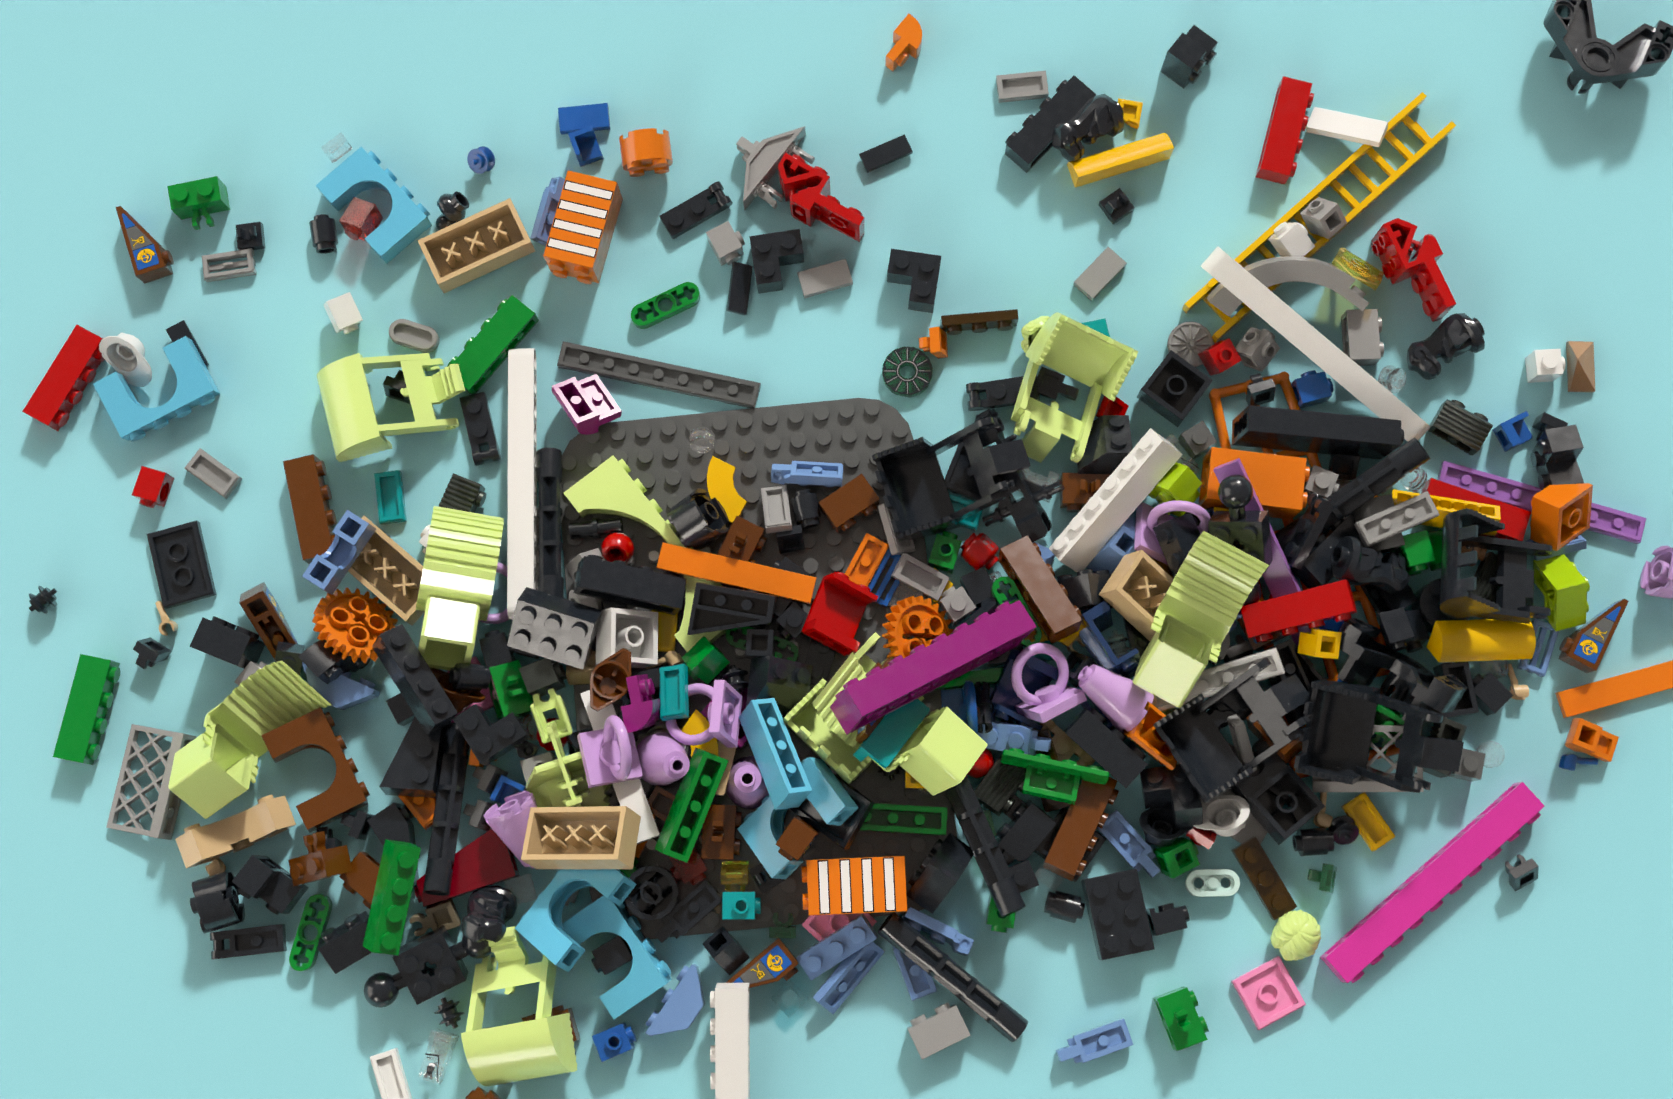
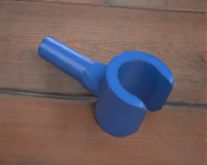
[1559,754,1598,771]

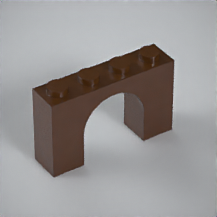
[261,707,370,833]

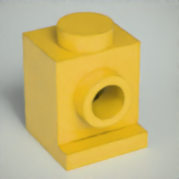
[1297,628,1342,659]

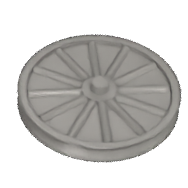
[1167,322,1213,367]

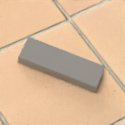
[1354,491,1440,548]

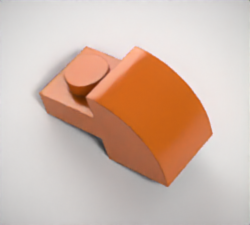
[885,14,922,71]
[1565,718,1619,762]

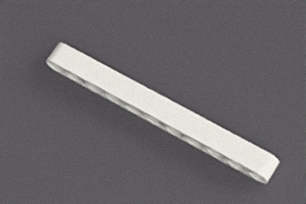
[1201,246,1431,442]
[507,348,537,620]

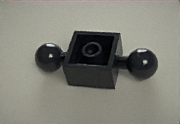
[1208,474,1273,606]
[364,925,492,1008]

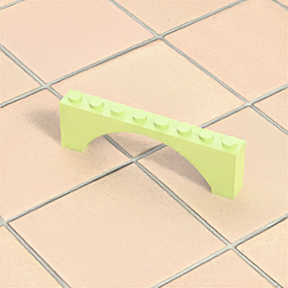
[564,455,727,652]

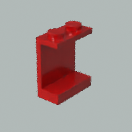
[801,572,878,656]

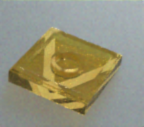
[1331,247,1384,291]

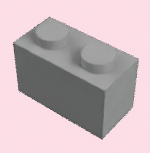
[1341,309,1384,366]
[907,1002,971,1059]

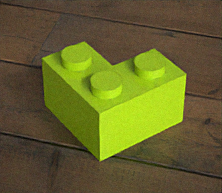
[1148,462,1202,517]
[1533,554,1590,631]

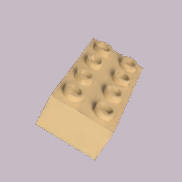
[417,198,535,293]
[348,516,425,626]
[1099,550,1173,641]
[521,806,641,869]

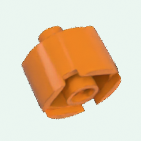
[619,128,673,177]

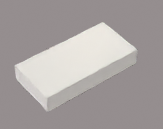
[370,1048,412,1099]

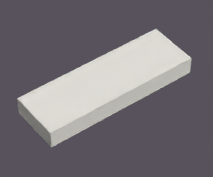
[1306,107,1388,147]

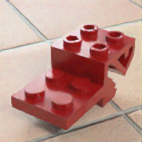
[778,153,865,242]
[1371,218,1456,322]

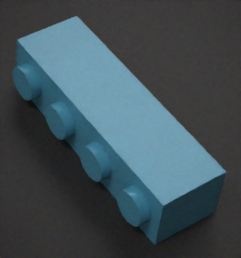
[739,698,812,810]

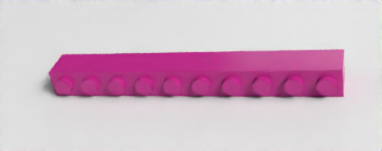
[1320,782,1545,983]

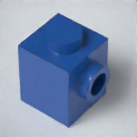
[1291,370,1333,409]
[592,1022,637,1062]

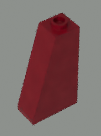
[415,829,520,907]

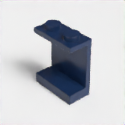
[1082,601,1140,679]
[990,649,1058,731]

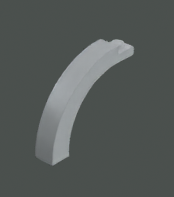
[1206,256,1369,317]

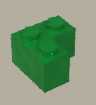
[1390,530,1443,576]

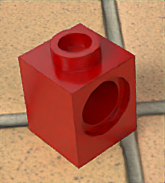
[1198,338,1242,376]
[132,466,174,508]

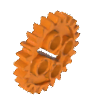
[312,587,398,663]
[882,596,954,658]

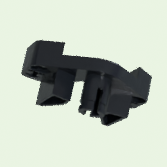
[1543,0,1673,94]
[1337,618,1467,721]

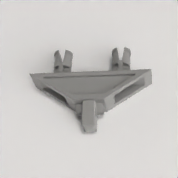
[736,126,815,211]

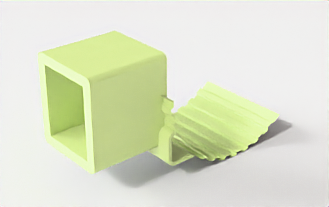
[416,506,504,671]
[1133,531,1269,708]
[812,652,988,796]
[168,661,331,819]

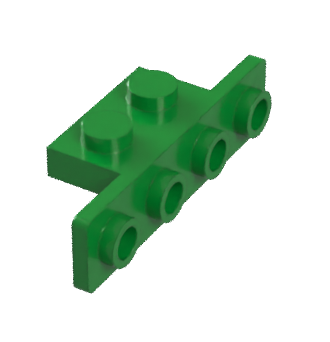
[1001,748,1110,805]

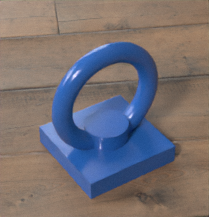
[941,680,996,735]

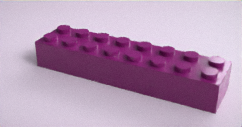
[830,600,1036,735]

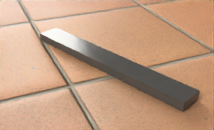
[557,341,761,408]

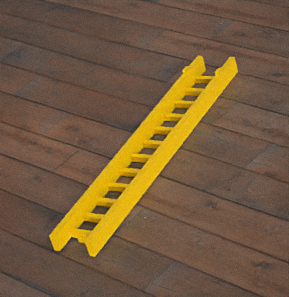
[1182,92,1456,343]

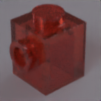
[339,197,383,241]
[668,845,709,886]

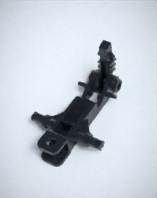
[974,409,1065,543]

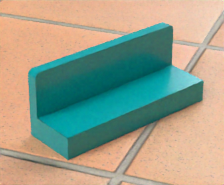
[853,698,930,768]

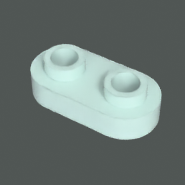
[1185,869,1240,897]

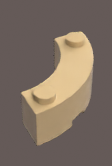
[175,795,296,869]

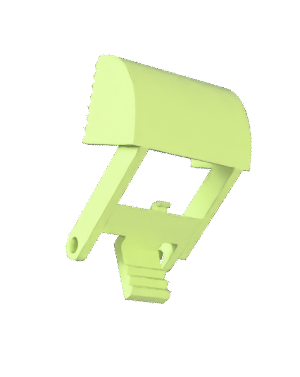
[1011,312,1138,463]
[317,353,465,462]
[783,632,924,785]
[461,926,577,1087]

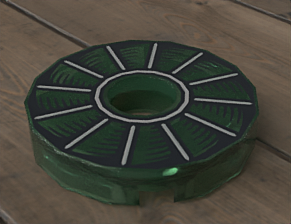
[882,346,933,398]

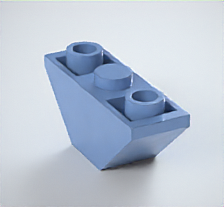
[1086,509,1136,574]
[302,662,380,710]
[646,964,705,1036]

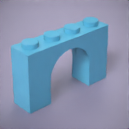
[316,147,432,264]
[93,336,220,441]
[738,757,858,879]
[515,869,637,972]
[562,895,672,1019]

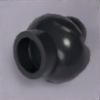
[436,191,469,230]

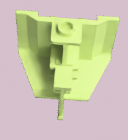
[525,688,609,807]

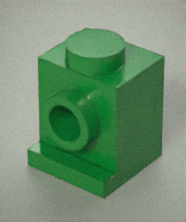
[928,531,962,574]
[1153,837,1200,878]
[986,893,1016,933]

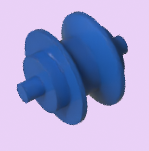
[467,146,495,174]

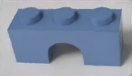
[302,510,376,595]

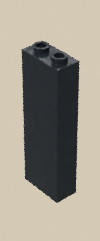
[1232,405,1404,459]

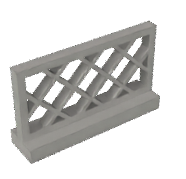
[106,724,196,840]
[1312,725,1424,792]

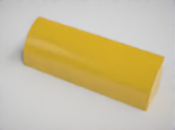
[1067,133,1174,188]
[1391,489,1501,536]
[1427,619,1536,663]

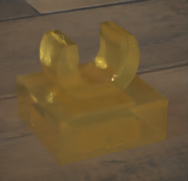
[721,861,749,892]

